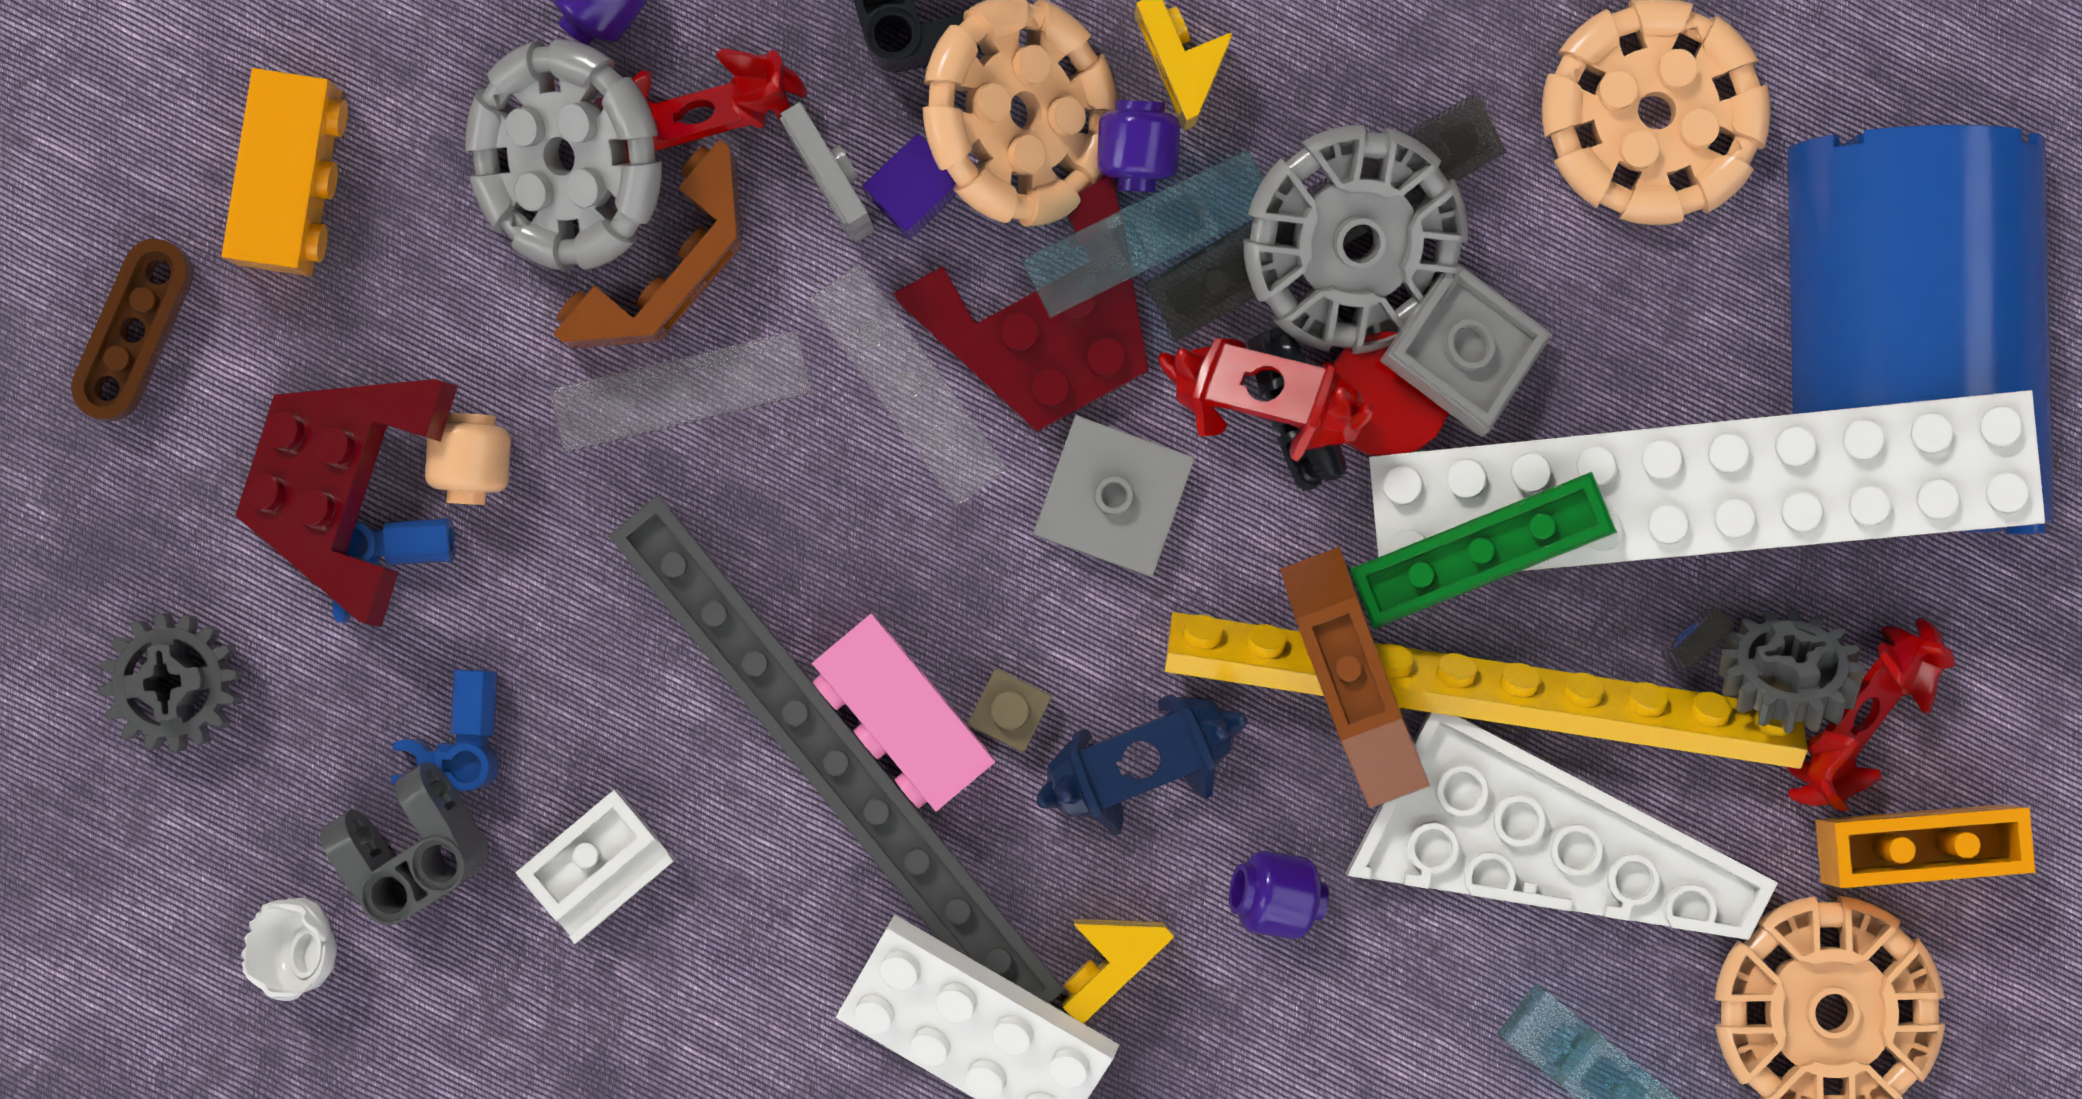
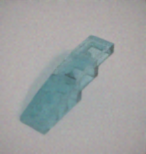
[1022,149,1263,318]
[1496,984,1680,1099]

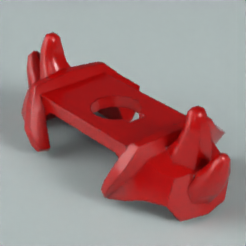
[594,48,808,163]
[1158,338,1374,461]
[1786,617,1956,812]

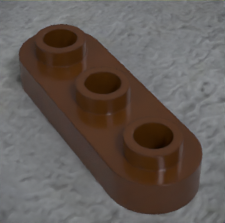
[71,239,193,421]

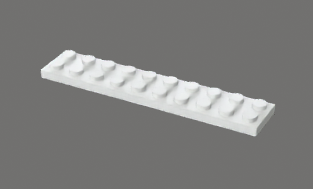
[1369,390,2045,571]

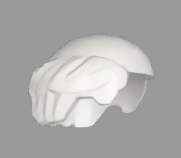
[241,898,338,1001]

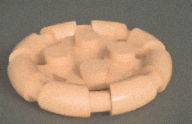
[922,0,1118,227]
[1542,0,1771,225]
[1714,896,1945,1099]

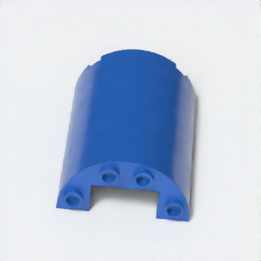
[1788,125,2054,535]

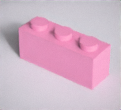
[812,613,996,812]

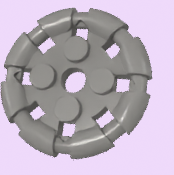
[465,39,662,271]
[1243,125,1468,354]

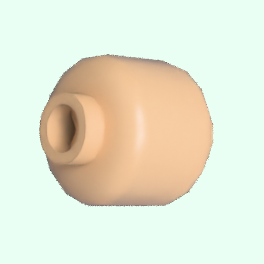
[425,413,511,505]

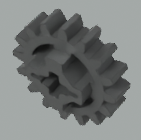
[1718,609,1865,733]
[97,613,244,752]

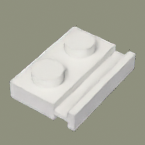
[515,789,677,944]

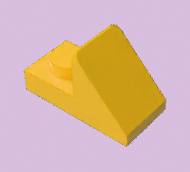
[1135,0,1232,131]
[1062,919,1174,1024]

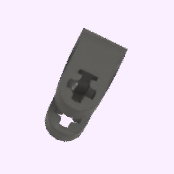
[320,762,488,925]

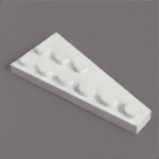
[1345,712,1778,940]

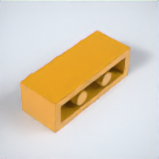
[221,68,348,277]
[1815,804,2036,888]

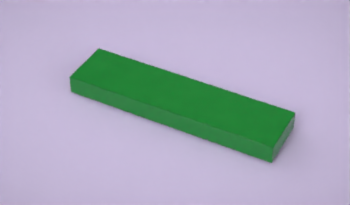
[1350,472,1617,629]

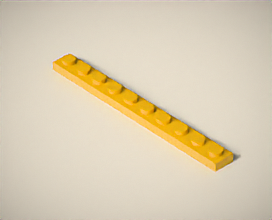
[1165,612,1808,769]

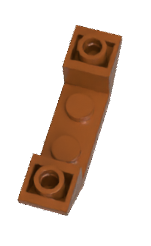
[553,139,743,349]
[1280,546,1430,809]

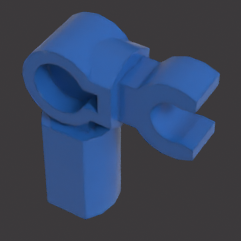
[332,518,456,623]
[391,669,499,791]

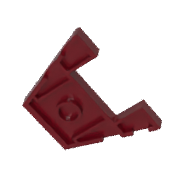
[893,177,1149,433]
[235,379,458,627]

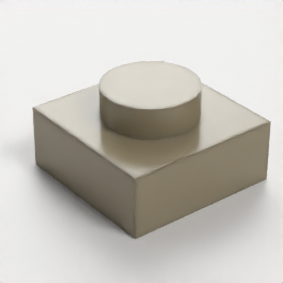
[967,668,1052,753]

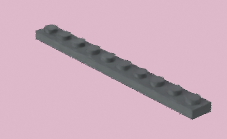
[608,495,1064,1003]

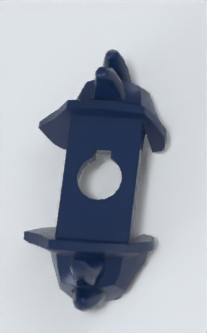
[1037,694,1248,836]

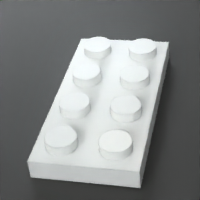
[835,915,1119,1099]

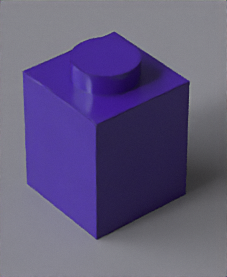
[862,133,957,240]

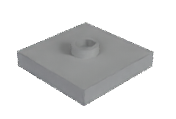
[780,102,875,243]
[1380,263,1553,437]
[1032,415,1195,578]

